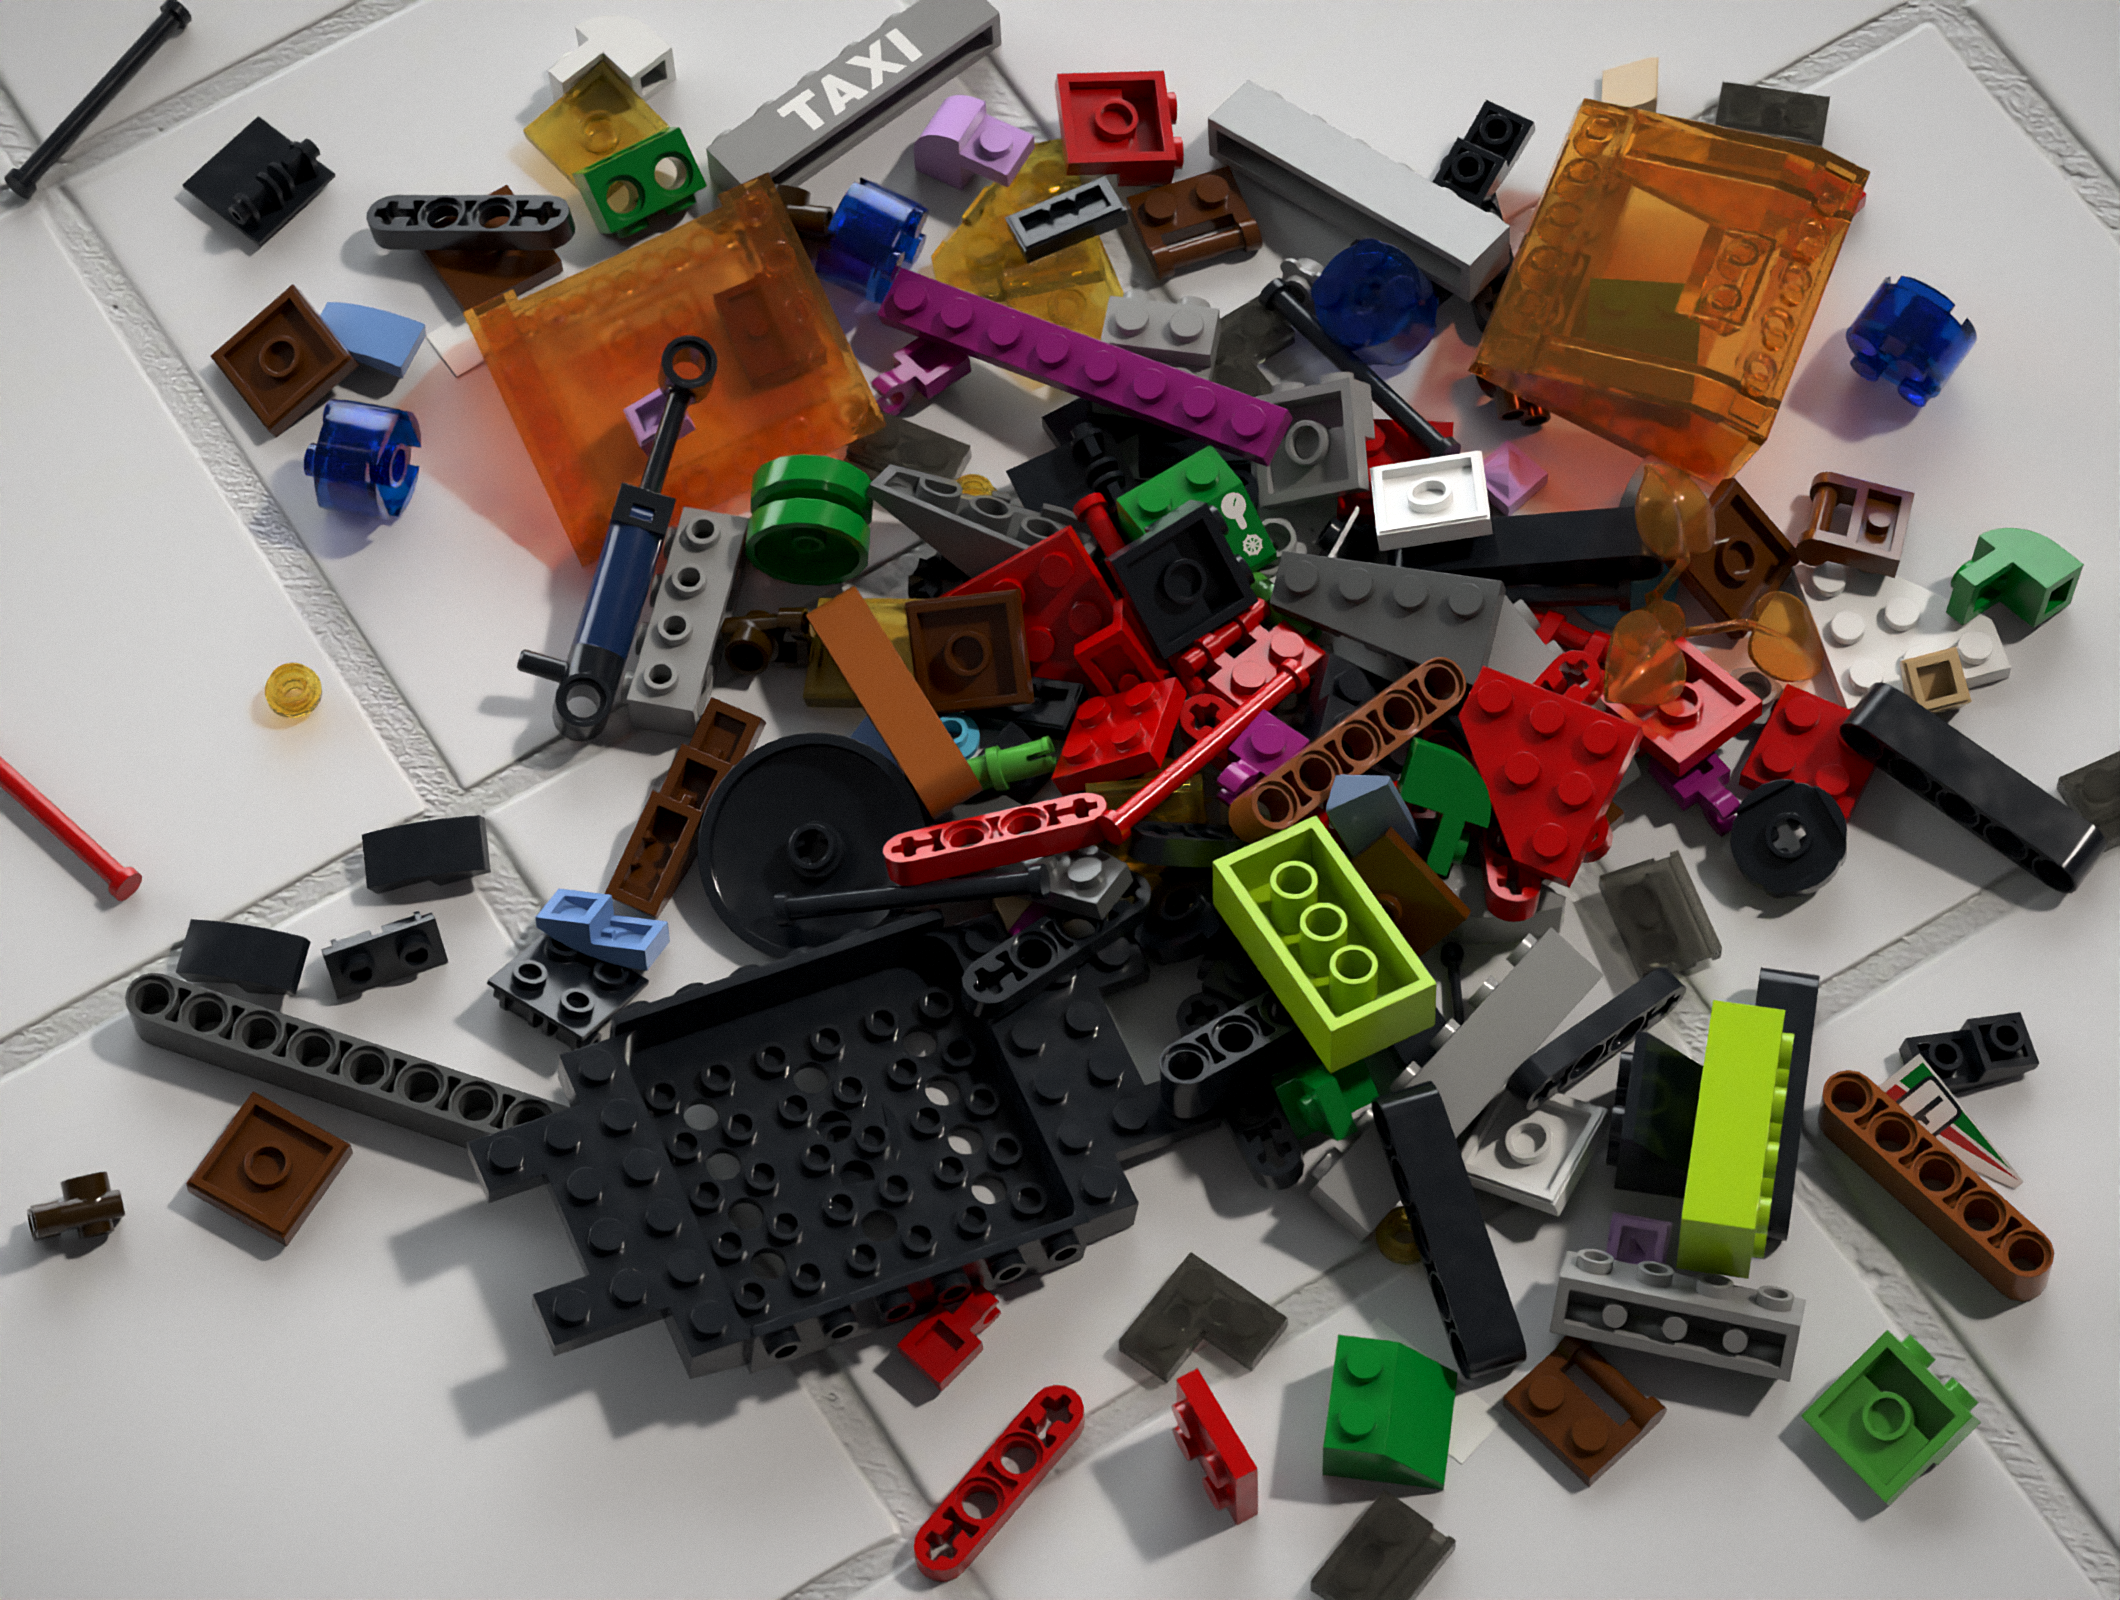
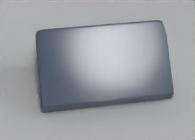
[1326,774,1427,858]

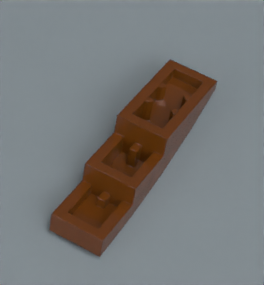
[604,697,766,919]

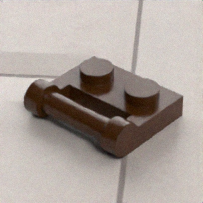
[1126,166,1263,280]
[1796,471,1915,578]
[1502,1335,1667,1487]

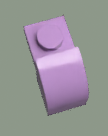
[914,95,1035,191]

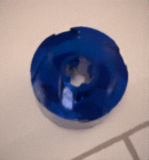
[815,177,929,305]
[1311,238,1439,367]
[1846,276,1977,407]
[303,399,421,520]

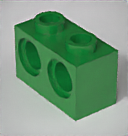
[572,127,707,239]

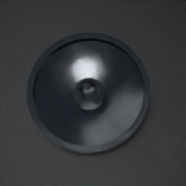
[698,732,928,960]

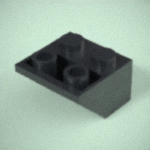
[1606,1031,1703,1199]

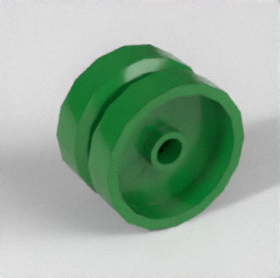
[746,454,874,586]

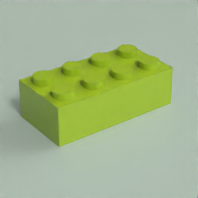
[1213,815,1437,1073]
[1676,1000,1794,1279]

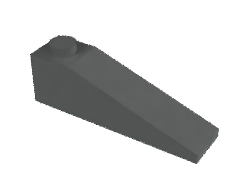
[867,464,1103,579]

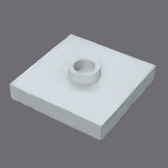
[1370,451,1493,551]
[1460,1083,1611,1217]

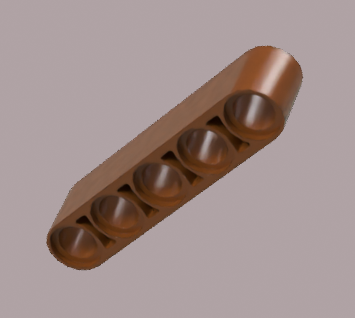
[806,585,983,820]
[1228,657,1466,844]
[1817,1070,2054,1302]

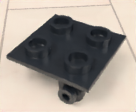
[182,116,336,246]
[1006,422,1138,536]
[487,933,649,1051]

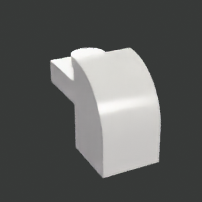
[548,15,677,114]

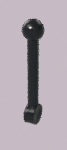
[1440,942,1465,1025]

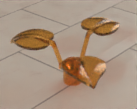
[1604,462,1824,706]

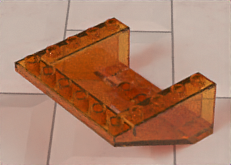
[1468,98,1870,487]
[462,172,887,569]

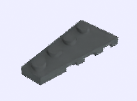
[1270,551,1506,691]
[931,788,1133,921]

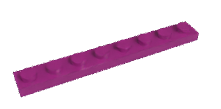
[876,267,1293,467]

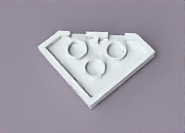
[1791,561,2011,710]

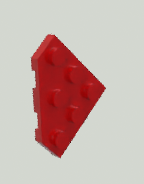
[938,525,1117,698]
[1458,665,1644,888]

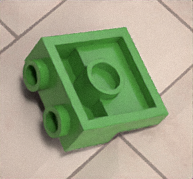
[1801,1330,1981,1505]

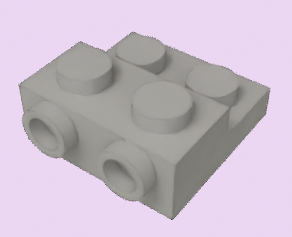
[1092,289,1221,418]
[1256,372,1375,510]

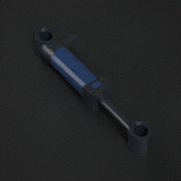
[517,335,717,742]

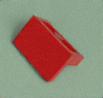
[1074,598,1185,703]

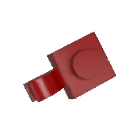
[897,1285,1001,1392]

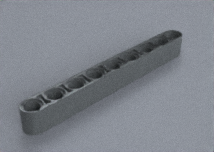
[125,973,571,1149]

